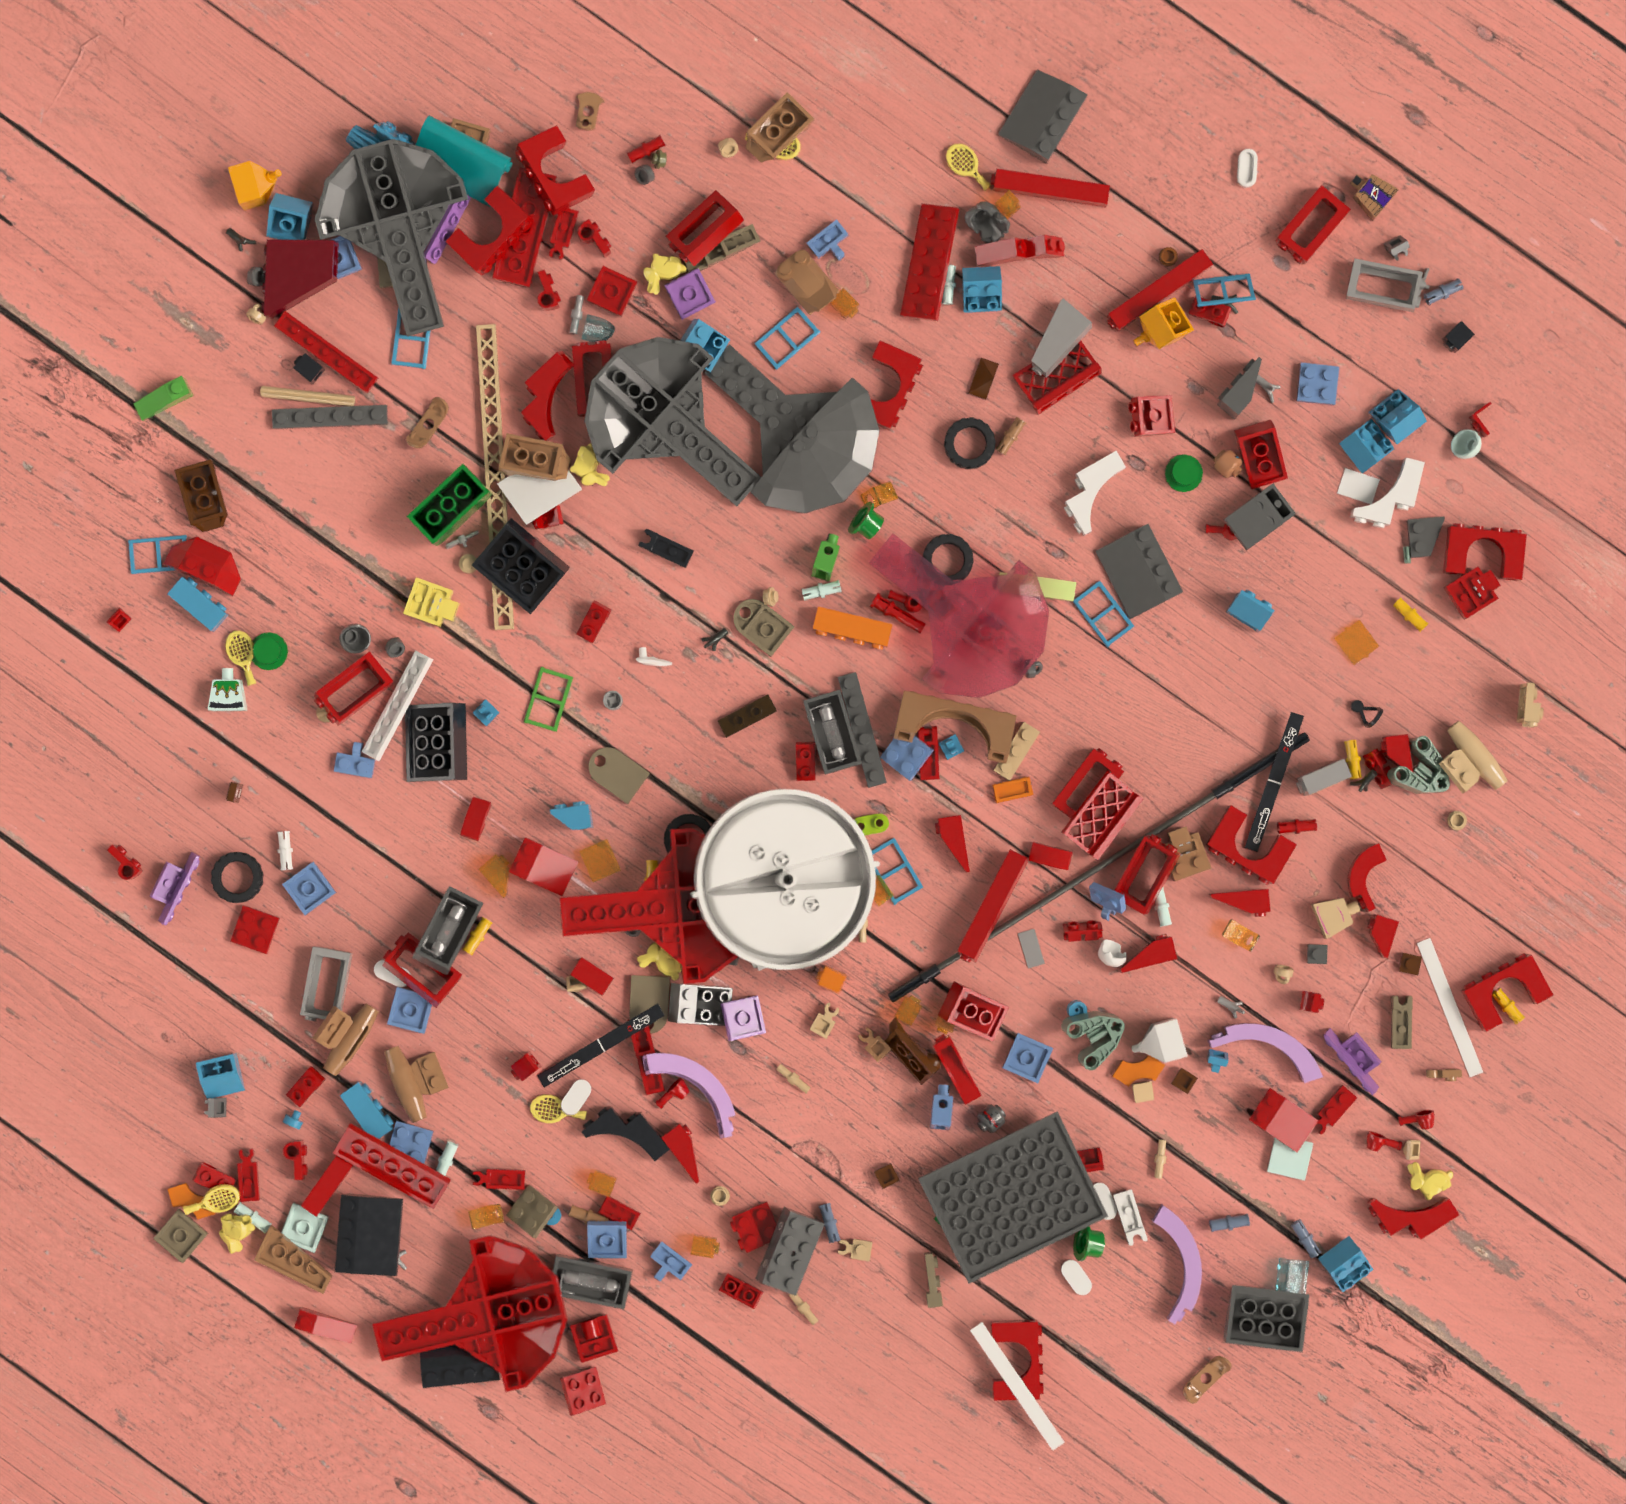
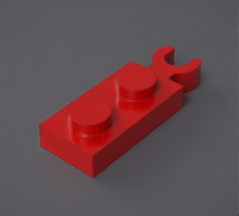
[549,208,579,261]
[1315,1085,1357,1134]
[237,1148,260,1202]
[472,1169,526,1190]

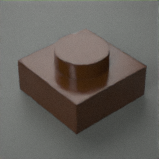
[1399,953,1422,975]
[1171,1068,1198,1094]
[874,1163,900,1189]

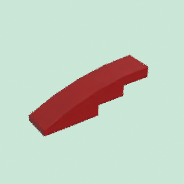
[627,1019,665,1095]
[301,1155,354,1217]

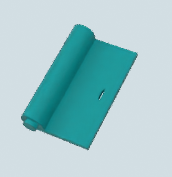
[416,115,513,207]

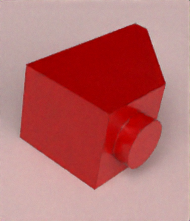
[1380,734,1413,772]
[1367,914,1399,958]
[510,1052,542,1081]

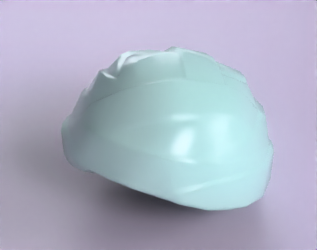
[1451,429,1482,459]

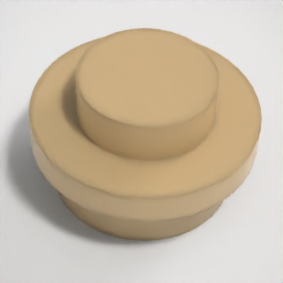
[459,554,477,573]
[763,587,778,607]
[1447,811,1467,830]
[710,1186,730,1206]

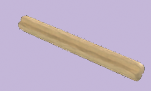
[260,386,355,406]

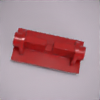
[1363,748,1392,789]
[1063,920,1103,942]

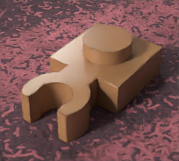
[858,1028,892,1063]
[1426,1069,1462,1081]

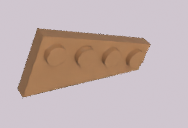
[254,1225,333,1294]

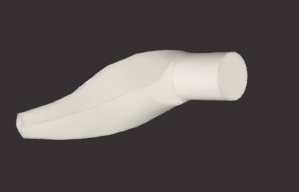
[636,647,672,666]

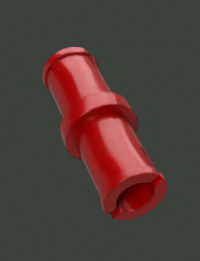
[627,135,666,164]
[1277,819,1317,834]

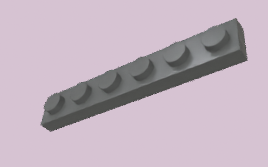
[272,405,388,429]
[838,672,887,788]

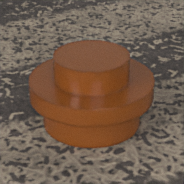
[1159,247,1178,266]

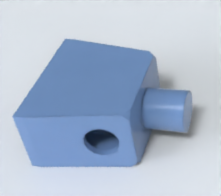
[930,1085,953,1130]

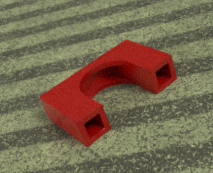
[515,125,595,216]
[445,186,534,276]
[871,340,923,430]
[1443,523,1527,581]
[1206,805,1297,885]
[1461,953,1554,1032]
[991,1320,1044,1401]

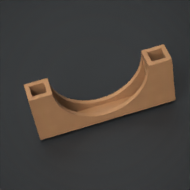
[893,691,1017,764]

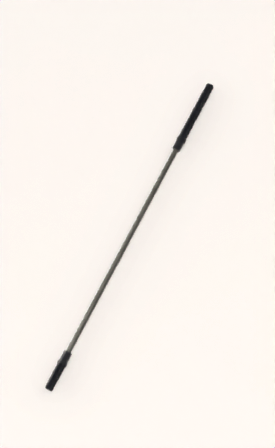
[888,732,1310,1002]

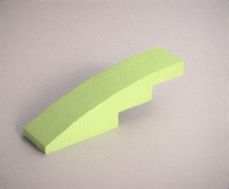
[997,572,1076,602]

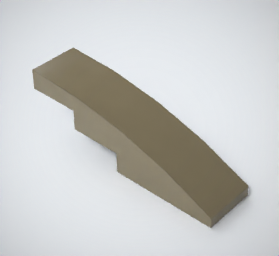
[681,224,760,273]

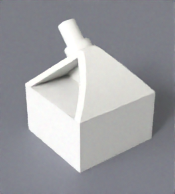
[1132,1018,1187,1063]

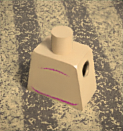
[1311,898,1360,939]

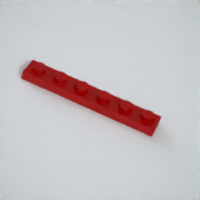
[274,311,379,394]

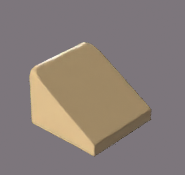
[1132,1081,1154,1103]

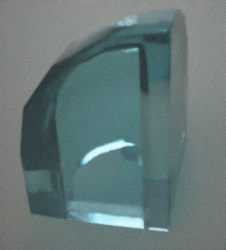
[581,314,615,342]

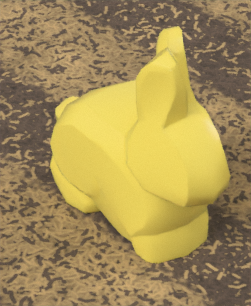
[643,254,687,295]
[570,443,610,486]
[637,943,681,981]
[1407,1162,1453,1200]
[219,1214,255,1254]

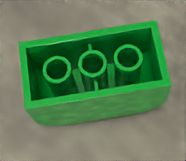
[407,464,492,546]

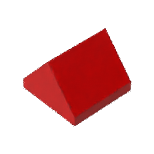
[106,608,132,632]

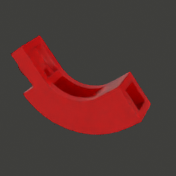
[1347,843,1387,912]

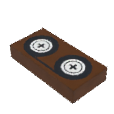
[226,782,244,803]

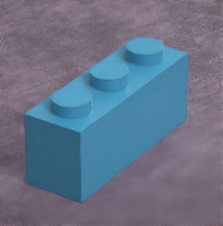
[168,577,228,632]
[340,1081,394,1139]

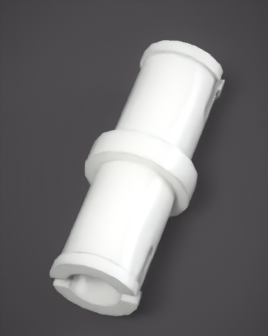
[277,831,293,870]

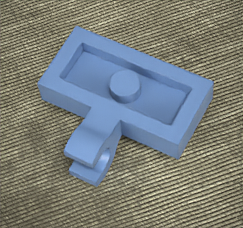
[807,219,849,261]
[334,742,375,778]
[1089,882,1126,921]
[650,1241,692,1281]

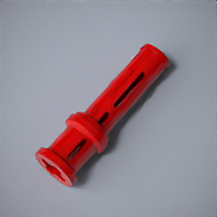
[869,592,926,634]

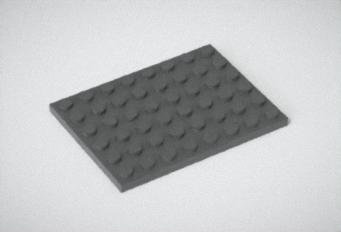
[918,1111,1108,1284]

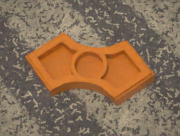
[1112,1055,1165,1087]
[167,1183,216,1220]

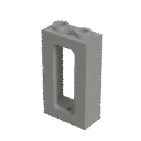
[1346,259,1425,313]
[300,946,353,1021]

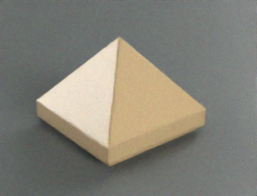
[566,976,586,992]
[1402,1140,1420,1160]

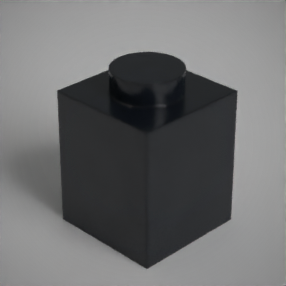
[1442,321,1475,353]
[293,353,325,384]

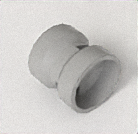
[603,691,623,710]

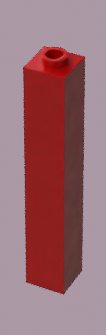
[990,169,1110,207]
[1106,249,1213,332]
[957,849,1028,963]

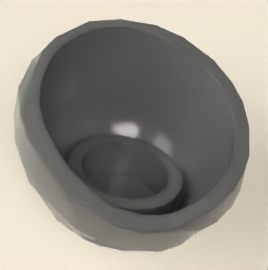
[339,624,371,654]

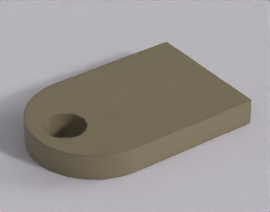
[733,599,795,657]
[589,747,650,804]
[629,975,670,1034]

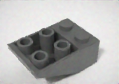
[1217,357,1262,420]
[1224,483,1296,551]
[668,983,733,1026]

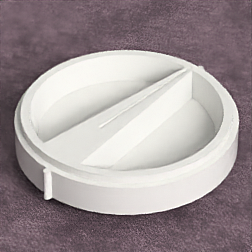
[690,789,880,970]

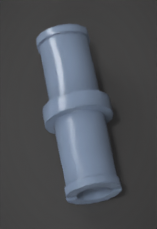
[1424,278,1463,305]
[819,1203,841,1243]
[1209,1214,1250,1232]
[1290,1219,1321,1258]

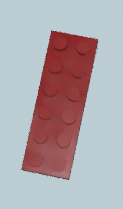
[492,167,557,288]
[900,204,959,321]
[333,1123,451,1209]

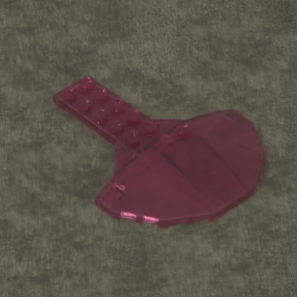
[869,533,1049,698]

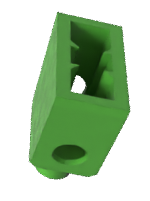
[811,533,840,582]

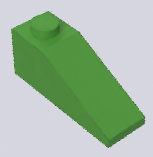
[134,376,194,421]

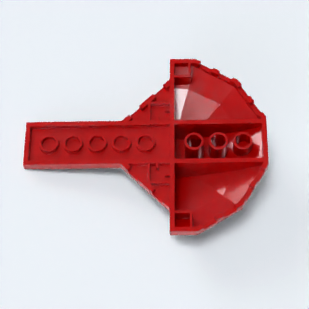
[559,828,738,984]
[372,1235,568,1392]

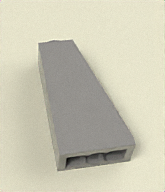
[1031,298,1092,378]

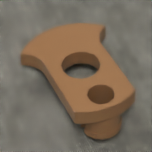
[576,92,604,131]

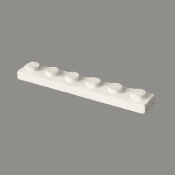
[362,650,433,761]

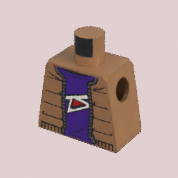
[1350,174,1399,220]

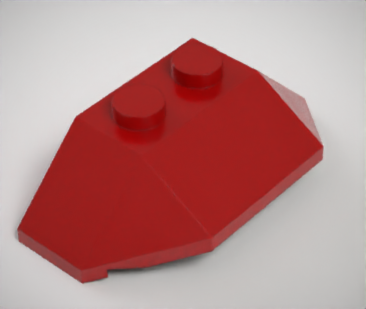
[163,536,241,596]

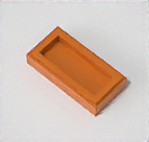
[992,776,1034,803]

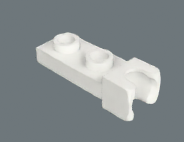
[1113,1189,1148,1246]

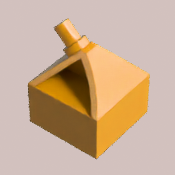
[228,161,282,211]
[1133,297,1194,349]

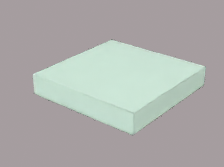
[1267,1138,1313,1181]
[281,1202,329,1253]

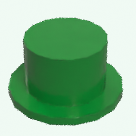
[1165,454,1203,493]
[848,502,884,539]
[250,632,288,671]
[1073,1226,1105,1262]

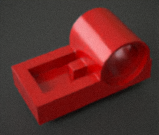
[578,219,612,257]
[537,269,561,311]
[1188,296,1231,328]
[576,600,612,643]
[796,742,816,781]
[107,845,143,880]
[1300,991,1325,1013]
[286,1066,326,1108]
[283,1140,308,1180]
[192,1162,236,1196]

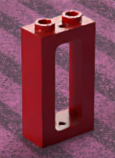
[1275,185,1351,265]
[665,190,744,266]
[572,341,612,417]
[314,651,393,726]
[1051,748,1125,826]
[1114,834,1181,915]
[382,932,462,1008]

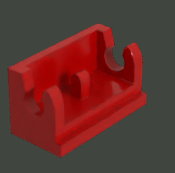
[570,957,614,996]
[1077,1147,1105,1172]

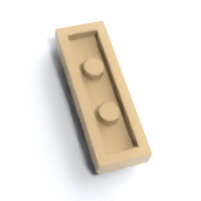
[993,722,1040,781]

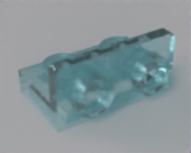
[1275,1258,1309,1294]

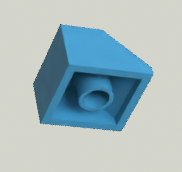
[267,193,313,240]

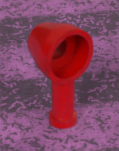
[1205,523,1237,541]
[888,590,923,613]
[655,1078,690,1109]
[1398,1110,1435,1130]
[1367,1131,1403,1152]

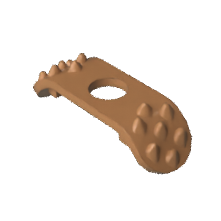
[406,397,449,448]
[1183,1356,1232,1404]

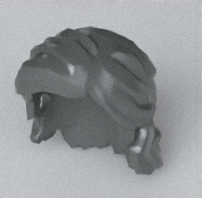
[964,201,1010,244]

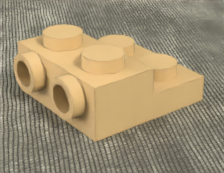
[1517,683,1543,728]

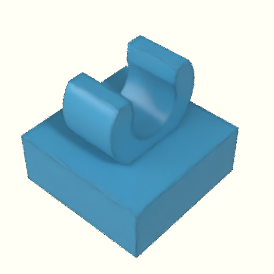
[473,699,500,726]
[938,734,964,760]
[1207,1049,1229,1073]

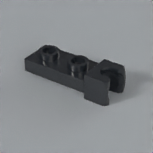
[638,529,694,568]

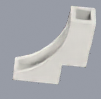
[1064,451,1126,536]
[1350,458,1425,528]

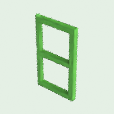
[524,667,573,732]

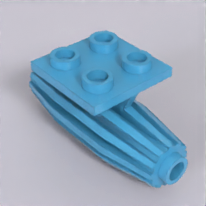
[346,121,416,149]

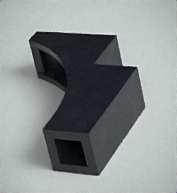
[581,1107,670,1161]

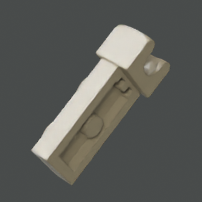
[1391,995,1413,1049]
[925,1252,943,1308]

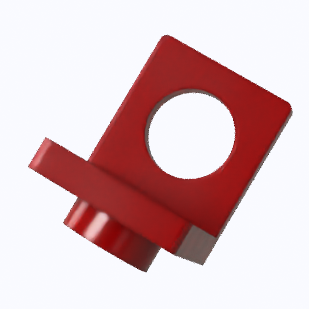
[1469,402,1492,438]

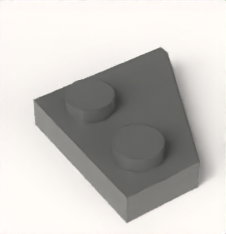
[1407,516,1445,558]

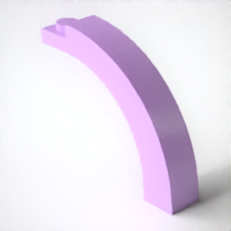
[1208,1023,1323,1083]
[642,1053,736,1139]
[1152,1204,1202,1324]

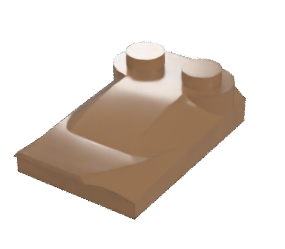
[746,92,814,163]
[775,250,840,315]
[499,433,571,481]

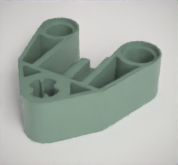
[1387,736,1450,794]
[1061,1011,1125,1070]

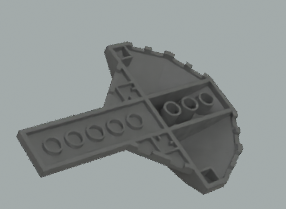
[315,139,469,336]
[584,337,761,506]
[704,344,880,514]

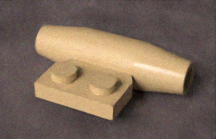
[1439,721,1508,793]

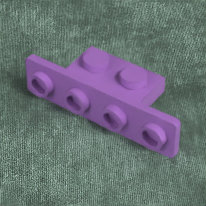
[424,195,471,264]
[150,852,200,926]
[1323,1028,1381,1095]

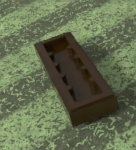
[718,695,777,738]

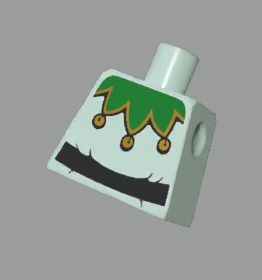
[208,668,247,711]

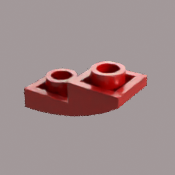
[460,797,492,841]
[1028,842,1073,870]
[719,1273,764,1309]

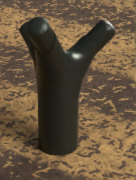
[226,228,256,251]
[1211,295,1238,314]
[702,628,729,651]
[1350,769,1377,792]

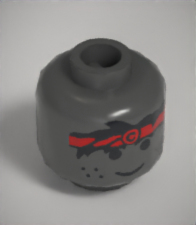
[977,1105,1006,1133]

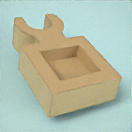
[810,1003,839,1039]
[838,1239,873,1261]

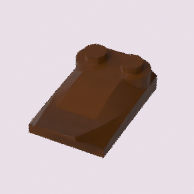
[174,459,228,532]
[885,1017,941,1085]

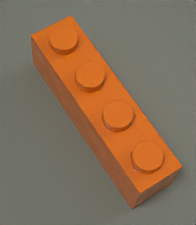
[813,606,893,650]
[816,965,847,994]

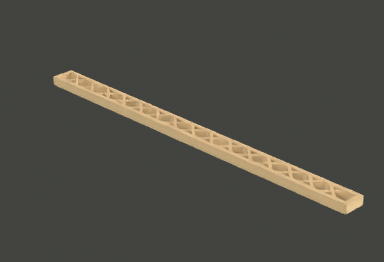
[476,324,514,630]

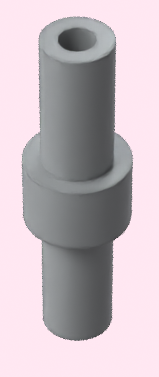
[569,295,584,334]

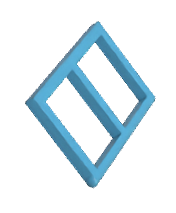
[1193,273,1256,307]
[755,307,820,370]
[392,308,431,369]
[128,535,187,574]
[1073,581,1134,647]
[871,838,923,905]

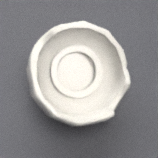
[1098,939,1126,967]

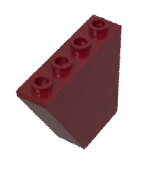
[261,239,339,319]

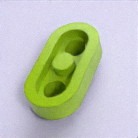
[854,813,889,836]

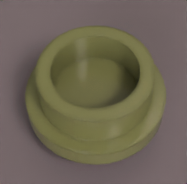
[652,149,667,169]

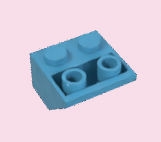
[962,266,1002,313]
[680,319,730,372]
[1369,389,1427,444]
[1339,419,1395,474]
[1226,589,1275,632]
[550,801,594,830]
[196,1053,245,1099]
[1318,1236,1374,1292]

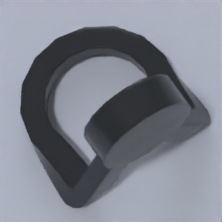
[1350,700,1383,728]

